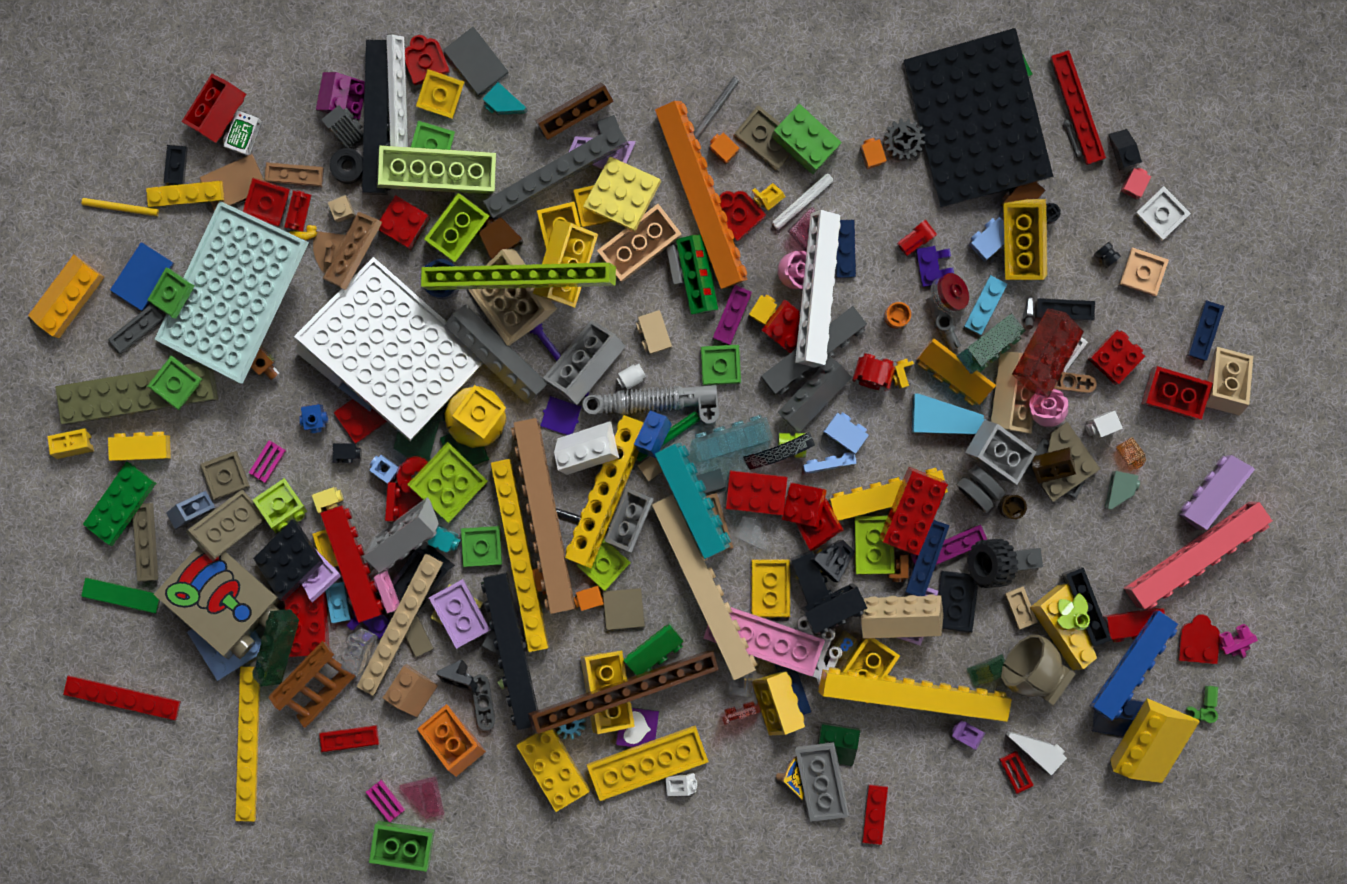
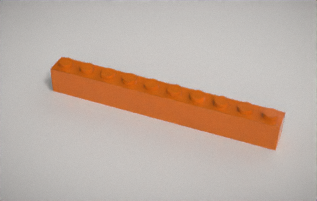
[655,101,747,289]

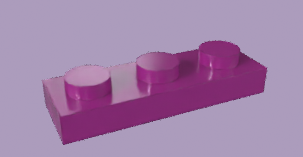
[713,285,752,345]

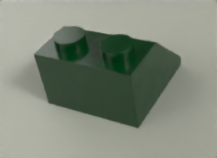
[817,722,861,766]

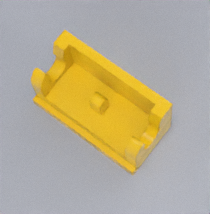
[47,428,94,459]

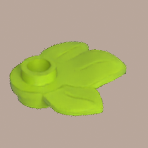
[1057,594,1090,630]

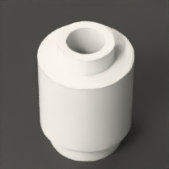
[617,364,646,390]

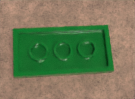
[83,461,157,546]

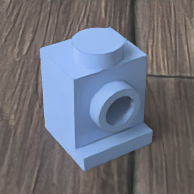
[369,455,399,484]

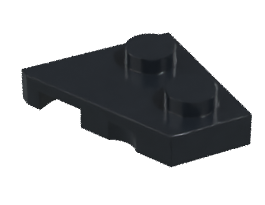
[810,540,855,582]

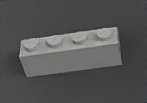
[543,320,626,405]
[364,497,439,573]

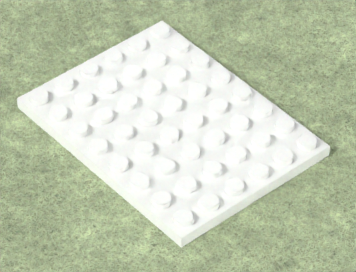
[294,257,484,441]

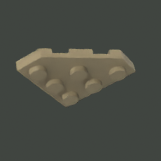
[1041,422,1100,502]

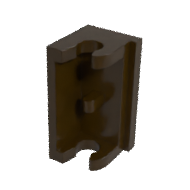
[1032,447,1076,484]

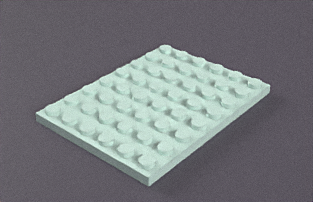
[155,201,309,384]

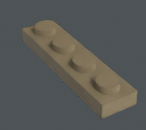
[133,503,158,581]

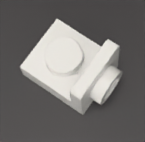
[666,773,697,796]

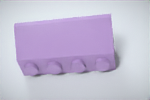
[1180,455,1255,530]

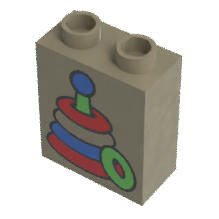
[154,546,282,659]

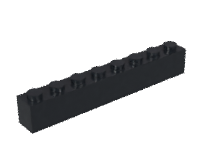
[362,40,391,195]
[481,572,538,730]

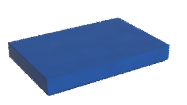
[110,242,175,311]

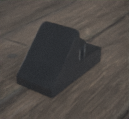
[436,660,478,693]

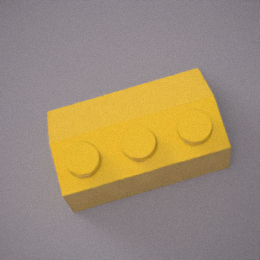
[751,672,805,736]

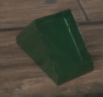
[967,654,1008,686]

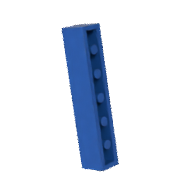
[1089,611,1178,720]

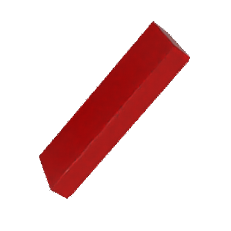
[319,725,379,752]

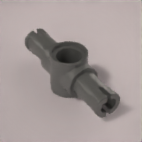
[925,294,962,351]

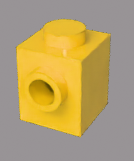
[748,295,777,326]

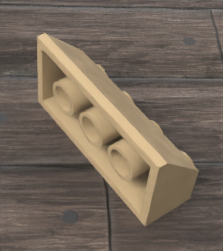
[991,351,1041,434]

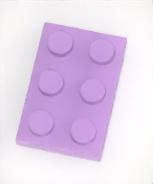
[429,579,491,649]

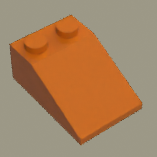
[417,704,486,777]

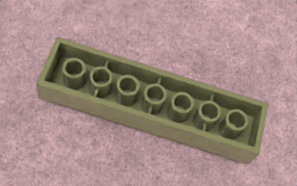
[55,362,218,425]

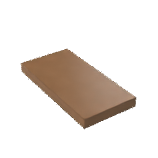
[323,212,382,290]

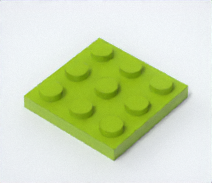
[407,442,488,523]

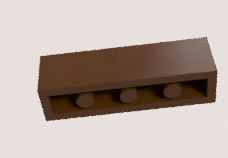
[535,82,614,140]

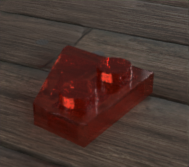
[721,701,761,725]

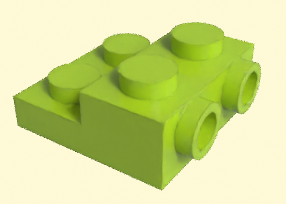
[253,478,308,533]

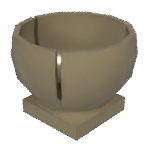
[1001,635,1076,705]

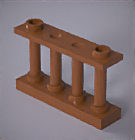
[269,641,359,728]

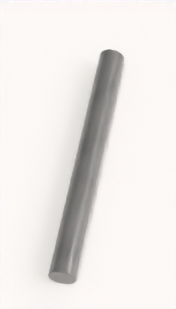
[693,77,739,140]

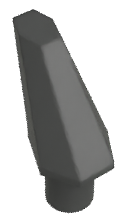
[1023,298,1035,329]

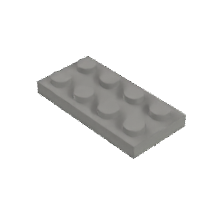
[795,742,849,822]

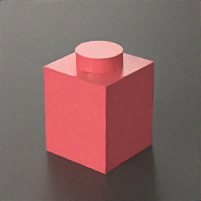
[1121,168,1151,200]

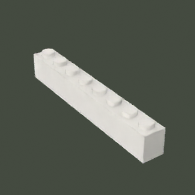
[795,210,840,367]

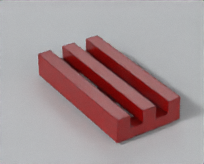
[999,751,1034,794]

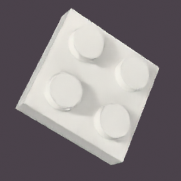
[1135,186,1191,241]

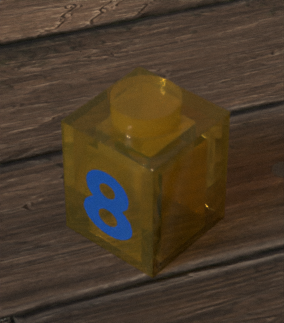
[830,630,861,660]

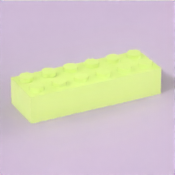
[377,146,496,194]

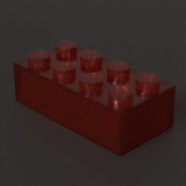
[1012,308,1084,397]

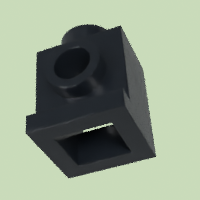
[332,443,362,463]

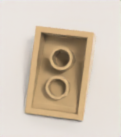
[1206,347,1253,416]

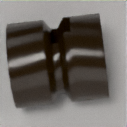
[998,495,1027,519]

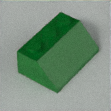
[624,622,684,675]

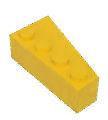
[1030,584,1097,670]

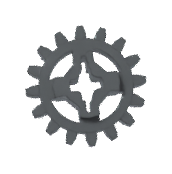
[883,118,925,160]

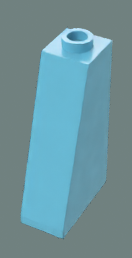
[912,394,986,435]

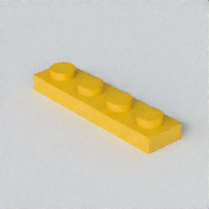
[146,181,224,207]

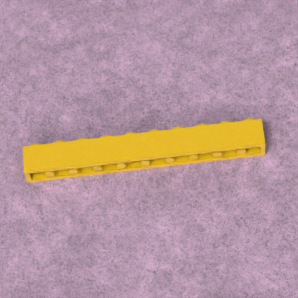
[491,459,549,652]
[818,667,1012,722]

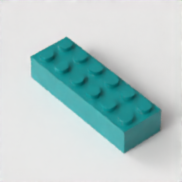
[655,443,731,559]

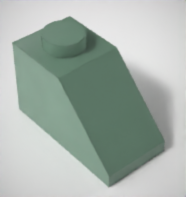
[1105,471,1140,509]

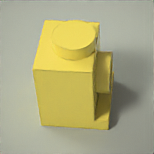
[312,487,344,513]

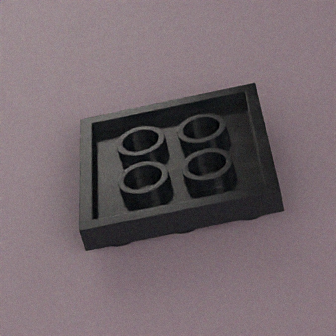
[253,520,324,601]

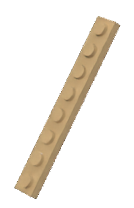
[357,554,443,696]

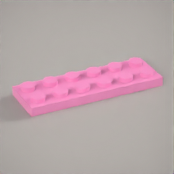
[704,607,825,677]

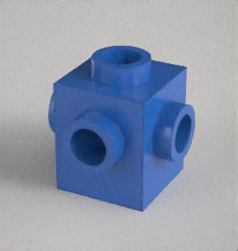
[299,404,328,433]

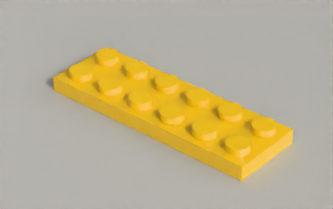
[587,725,709,801]

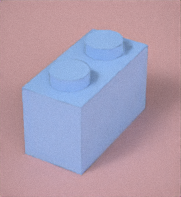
[969,217,1004,261]
[823,412,869,454]

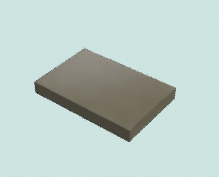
[734,105,791,171]

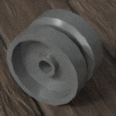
[956,465,1005,513]

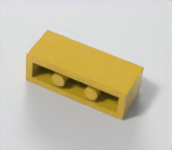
[108,432,171,461]

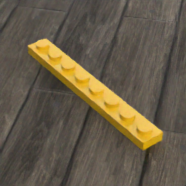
[235,666,260,822]

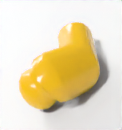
[289,225,318,241]

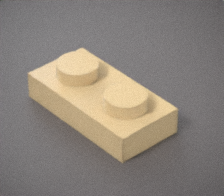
[1005,586,1037,629]

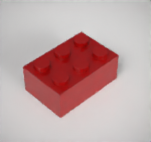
[181,74,247,143]
[1141,366,1213,420]
[725,470,788,515]

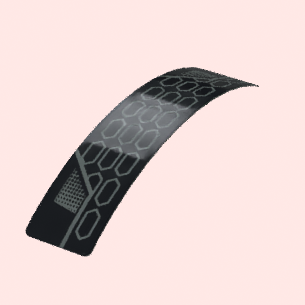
[743,432,815,470]

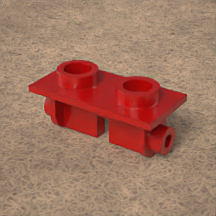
[284,190,312,232]

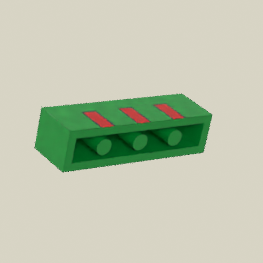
[676,235,719,315]

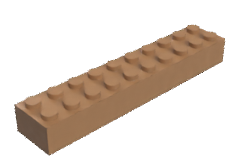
[511,418,576,614]

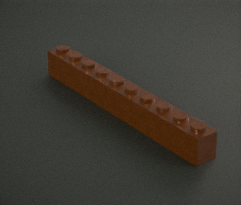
[528,651,719,734]

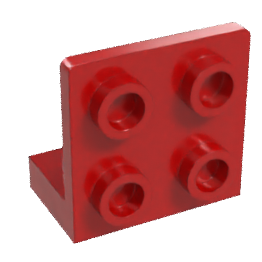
[385,482,423,521]

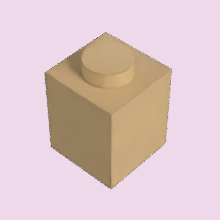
[328,195,356,223]

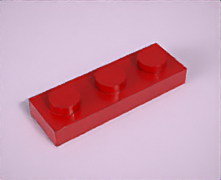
[862,784,888,845]

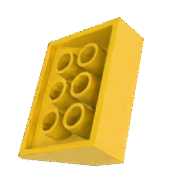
[1110,698,1200,783]

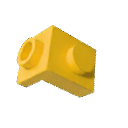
[752,183,786,211]
[893,359,914,389]

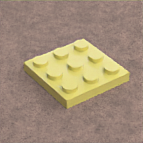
[583,157,661,231]

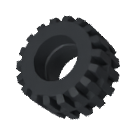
[967,538,1018,588]

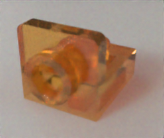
[1116,437,1146,471]

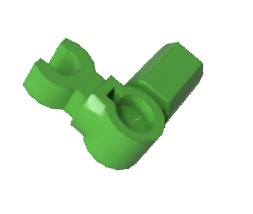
[1186,686,1218,723]

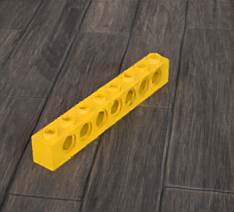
[565,415,644,568]

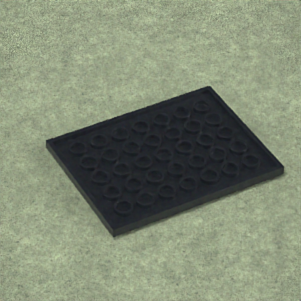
[904,28,1054,208]

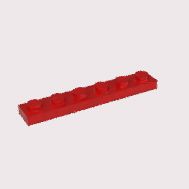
[1050,50,1106,165]
[63,675,181,720]

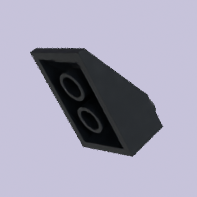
[392,541,455,613]

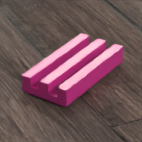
[249,440,286,483]
[366,779,405,822]

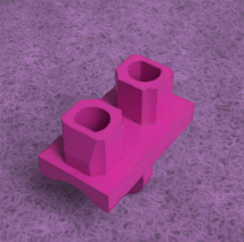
[1219,624,1258,659]

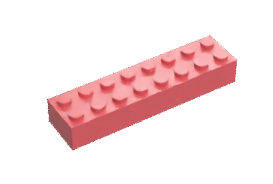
[1124,502,1273,610]

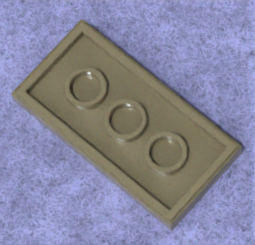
[186,490,266,561]

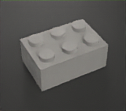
[965,420,1036,485]

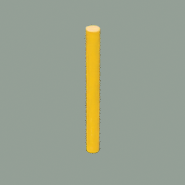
[81,198,159,217]

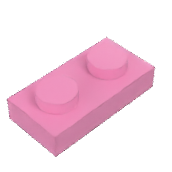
[374,570,400,613]

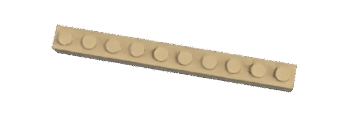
[652,495,757,680]

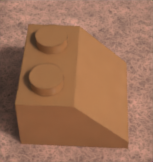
[383,664,438,717]

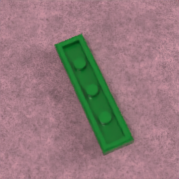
[81,577,160,613]

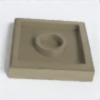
[200,451,250,500]
[603,588,645,630]

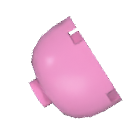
[778,251,807,289]
[1029,389,1068,427]

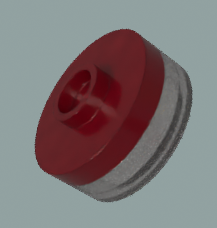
[931,273,969,314]

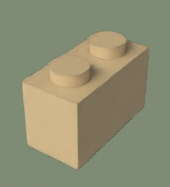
[636,310,672,355]

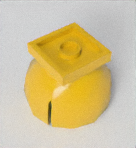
[444,385,507,448]

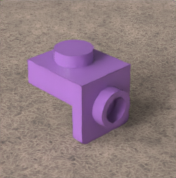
[952,720,985,750]

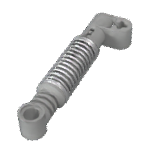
[583,385,719,424]

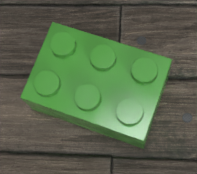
[771,104,842,175]
[369,821,435,872]

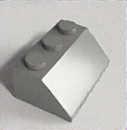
[605,488,654,553]

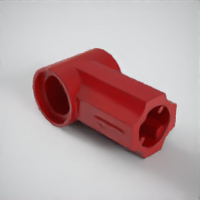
[897,220,937,256]

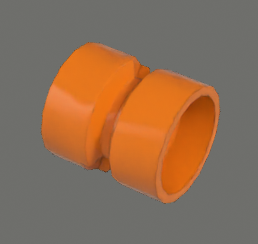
[884,302,911,329]

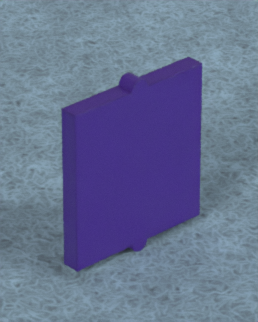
[540,396,582,435]

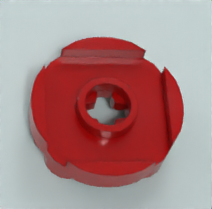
[396,457,428,496]

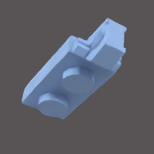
[803,452,857,474]

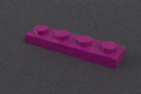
[910,524,987,565]

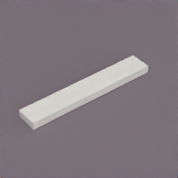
[387,35,408,147]

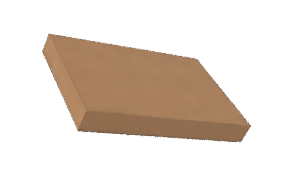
[200,154,264,211]

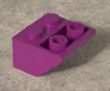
[316,72,365,119]

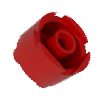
[852,353,895,391]

